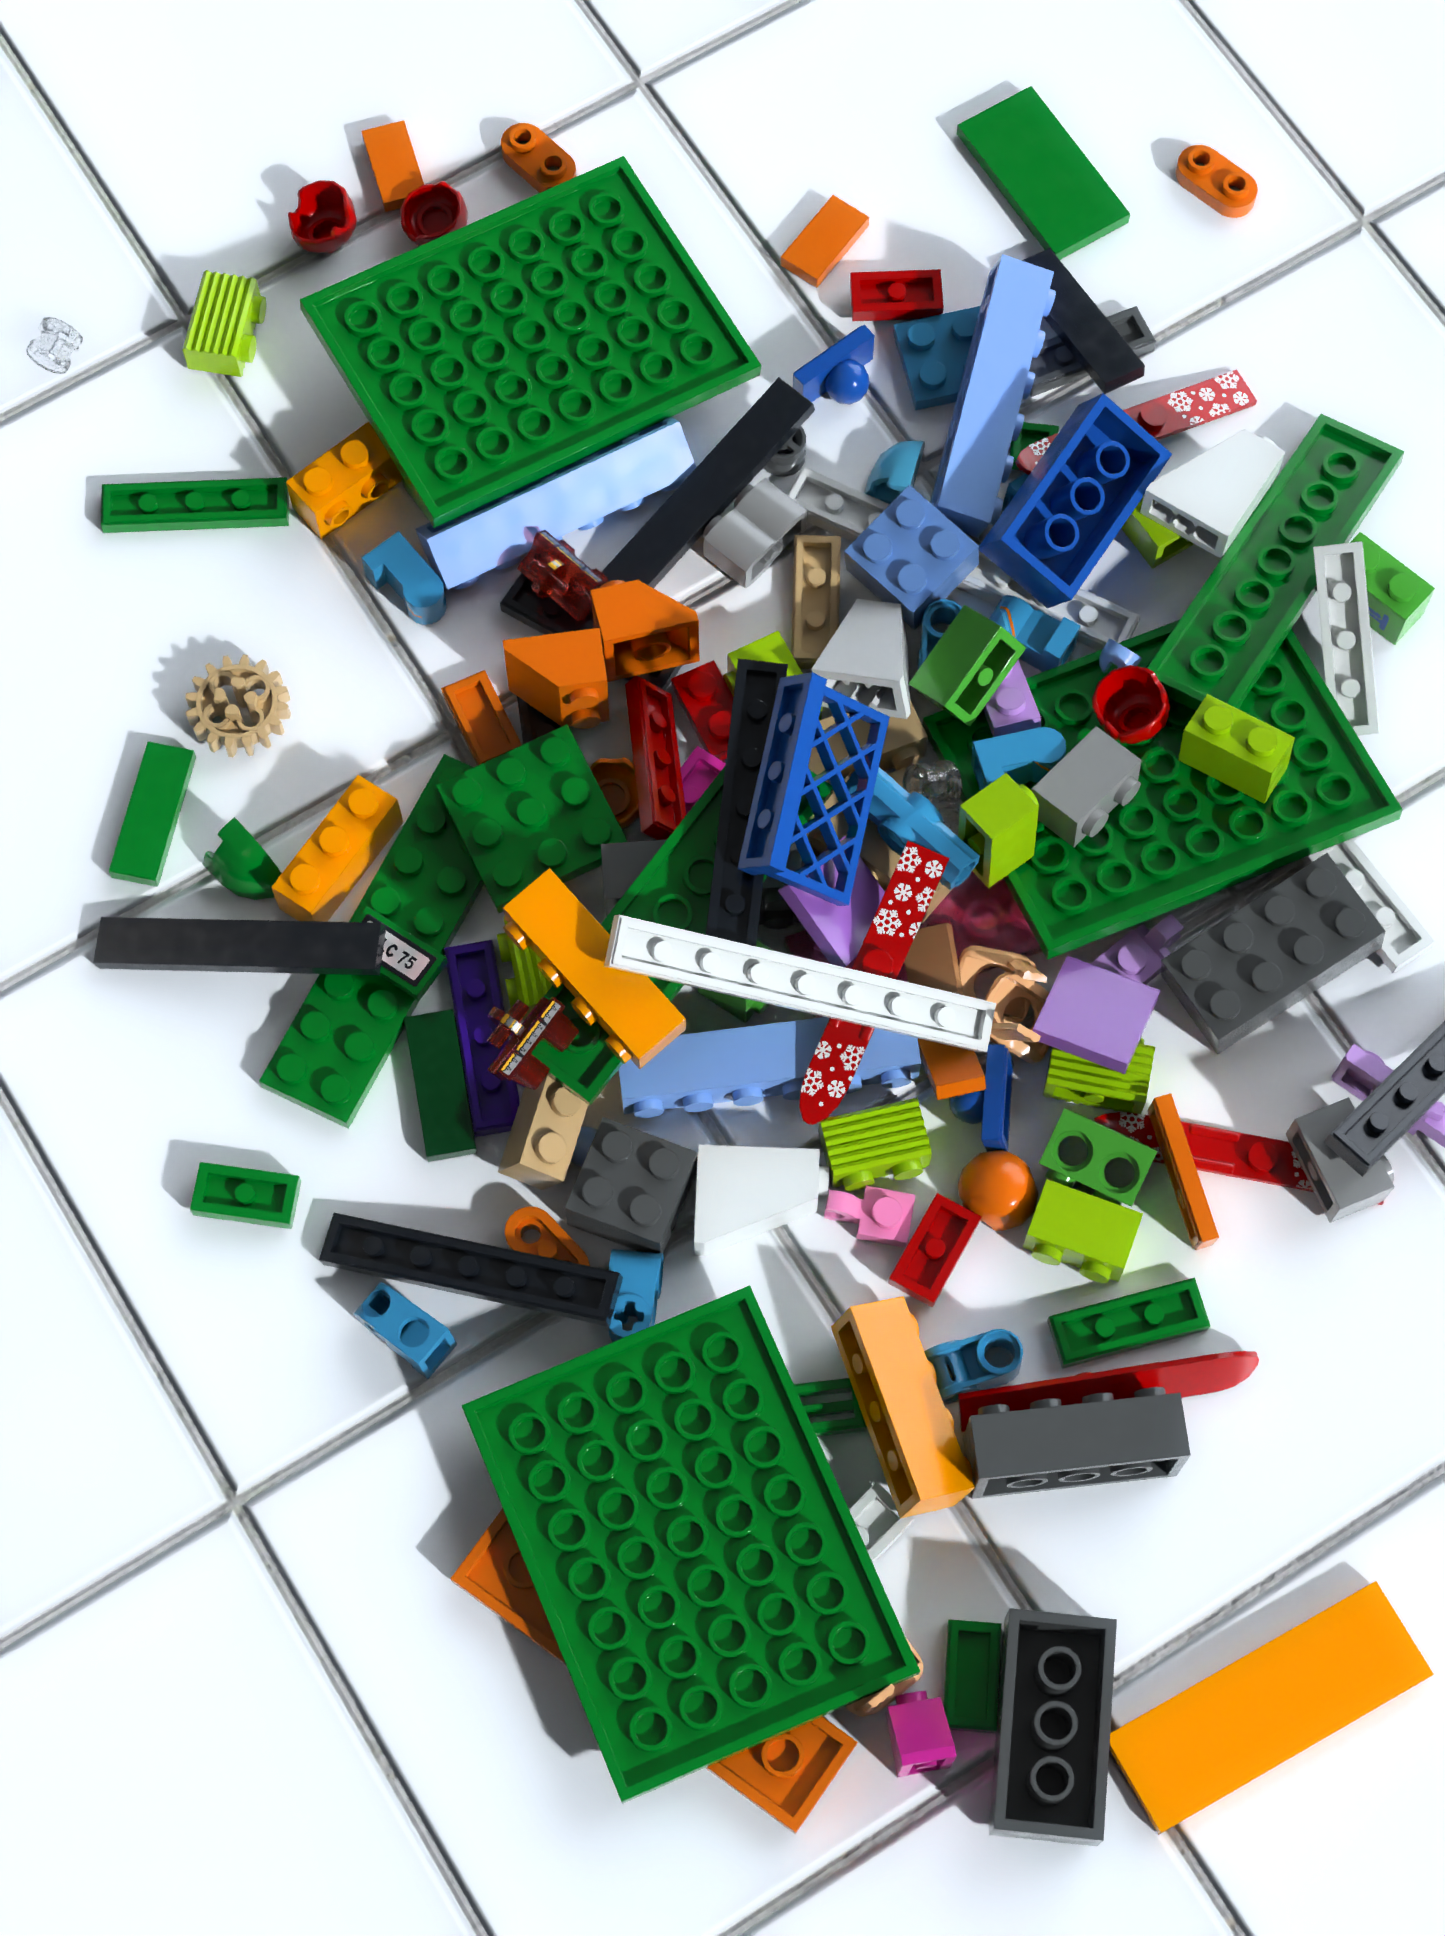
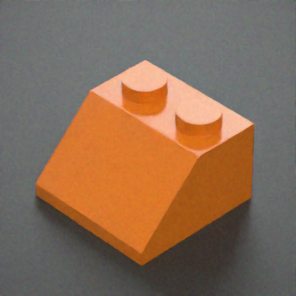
[590,580,700,682]
[503,628,610,729]

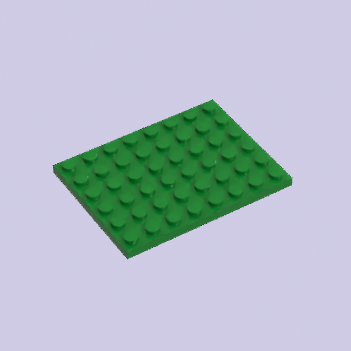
[300,156,762,528]
[922,620,1403,960]
[461,1285,920,1804]

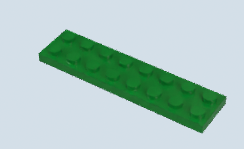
[1147,413,1404,710]
[259,754,484,1129]
[508,765,833,1106]

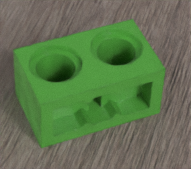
[1039,1108,1158,1207]

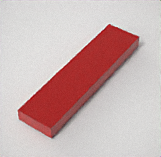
[625,676,686,840]

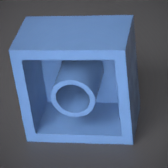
[844,485,979,630]

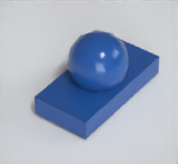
[793,324,875,405]
[949,1044,1014,1152]

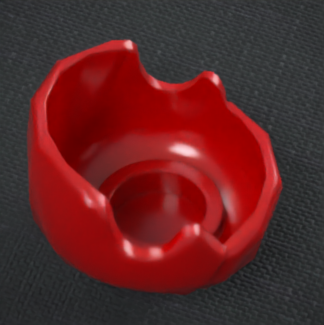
[288,180,356,253]
[400,181,468,246]
[1092,665,1170,744]

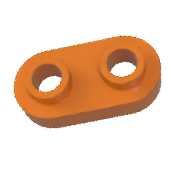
[501,123,577,193]
[1176,145,1258,218]
[505,1207,590,1266]

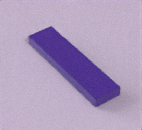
[444,940,520,1137]

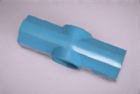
[846,767,980,890]

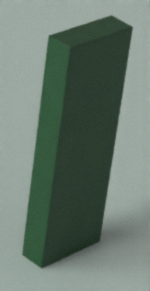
[404,1009,477,1162]

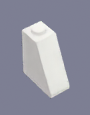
[1140,429,1285,559]
[811,599,911,719]
[694,1145,829,1256]

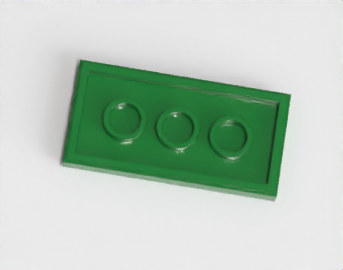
[956,86,1130,260]

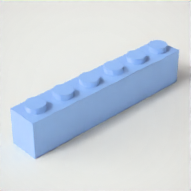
[930,254,1056,538]
[415,417,696,590]
[618,1017,921,1118]

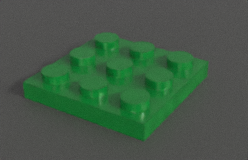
[436,724,628,914]

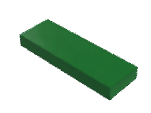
[109,742,196,887]
[1047,1277,1211,1369]

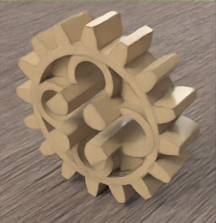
[185,654,291,758]

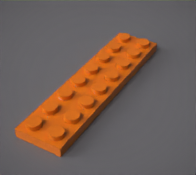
[450,1508,858,1835]

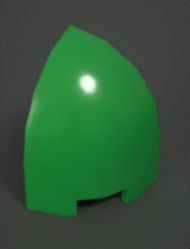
[204,817,282,900]

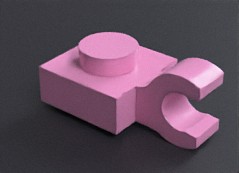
[824,1185,916,1248]

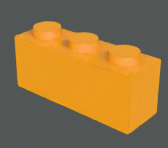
[271,775,403,922]

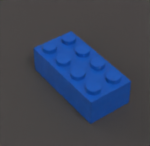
[979,393,1172,608]

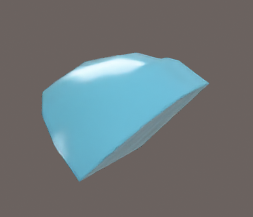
[864,441,925,504]

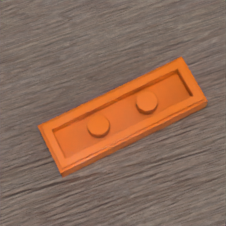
[1147,1093,1219,1250]

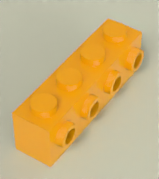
[286,421,403,540]
[503,868,686,1069]
[831,1296,975,1519]

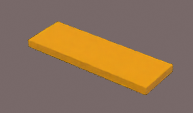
[1109,1581,1434,1835]

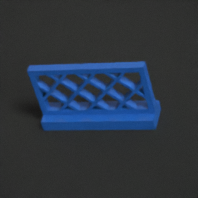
[737,672,890,906]

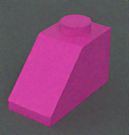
[885,1691,957,1778]

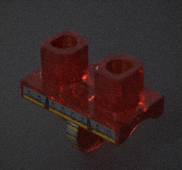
[517,530,608,621]
[487,997,579,1090]

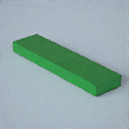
[101,477,289,533]

